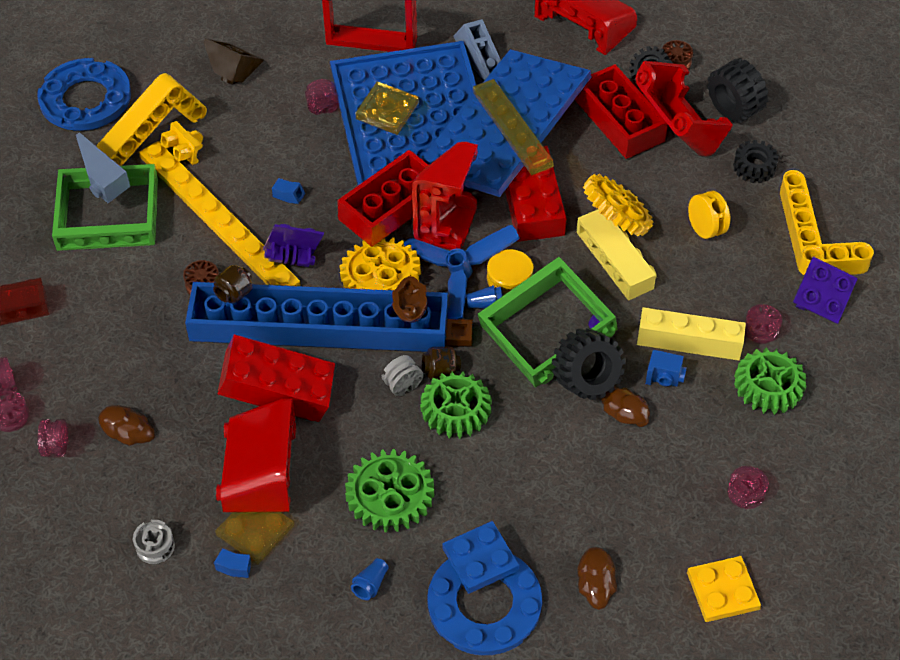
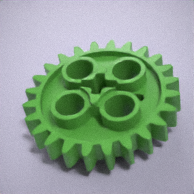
[345,449,434,533]

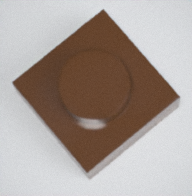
[446,319,473,346]

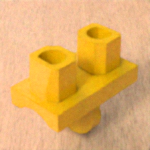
[161,121,203,165]

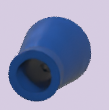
[466,285,503,309]
[351,558,389,600]

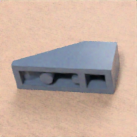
[454,19,501,81]
[76,132,130,203]

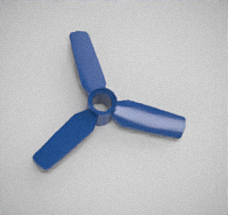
[404,225,519,319]

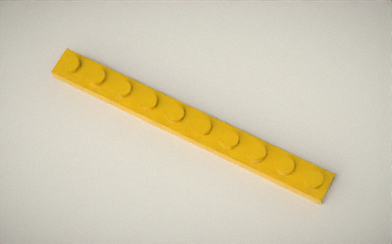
[139,141,301,286]

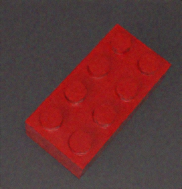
[575,64,667,159]
[505,146,566,242]
[338,150,428,247]
[217,334,335,422]

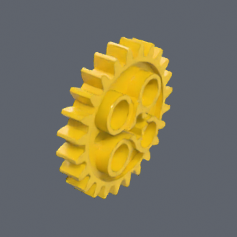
[583,174,654,236]
[340,238,421,290]

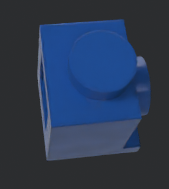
[645,349,687,387]

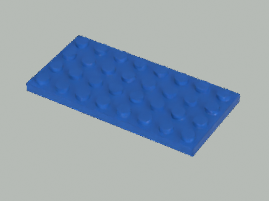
[421,49,591,197]

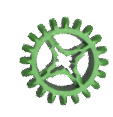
[734,347,806,415]
[420,371,492,439]

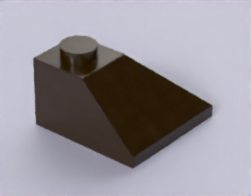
[204,38,264,84]

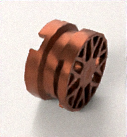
[662,40,693,70]
[183,260,219,295]

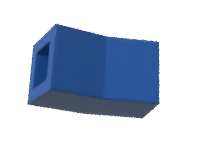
[272,178,305,204]
[214,548,251,578]

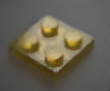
[355,81,419,135]
[215,512,294,565]

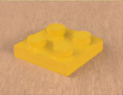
[687,556,761,622]

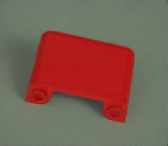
[534,0,637,55]
[636,61,733,156]
[412,142,478,250]
[216,398,296,512]

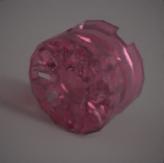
[305,79,339,115]
[745,304,782,344]
[0,356,18,396]
[0,391,30,432]
[37,419,68,457]
[727,466,768,509]

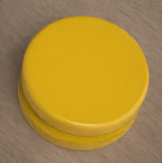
[688,191,730,239]
[487,249,533,296]

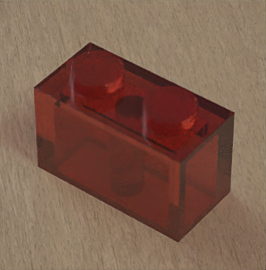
[0,278,49,326]

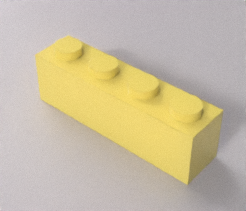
[577,209,657,301]
[637,308,746,361]

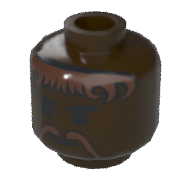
[213,265,252,303]
[422,347,461,380]

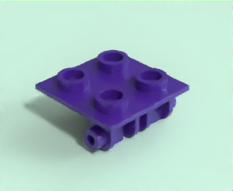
[263,224,324,267]
[792,257,858,324]

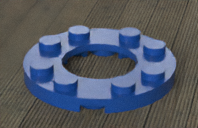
[37,58,131,131]
[428,555,542,655]

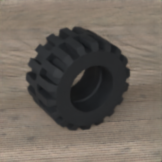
[707,58,768,123]
[552,328,625,400]

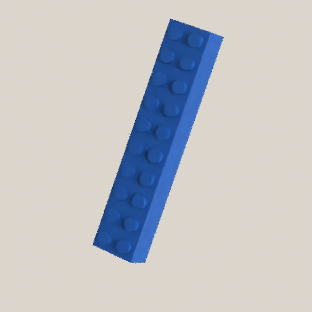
[185,282,448,352]

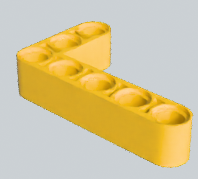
[96,73,207,166]
[780,170,874,275]

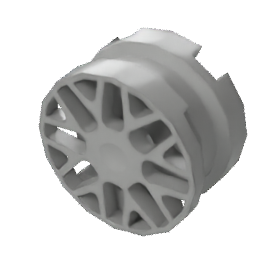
[382,355,423,396]
[133,520,175,564]

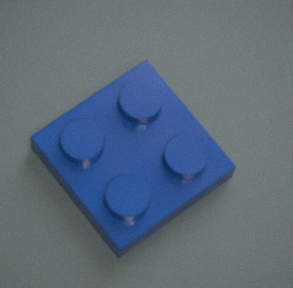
[442,521,519,594]

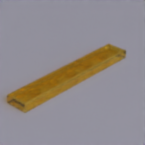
[473,79,554,175]

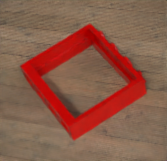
[322,0,417,52]

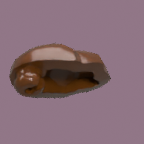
[392,276,428,323]
[601,387,650,427]
[98,405,155,446]
[577,547,617,610]

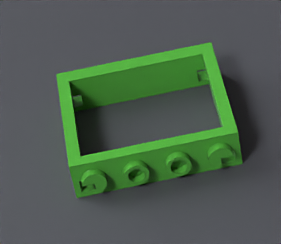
[52,164,158,251]
[478,257,618,388]

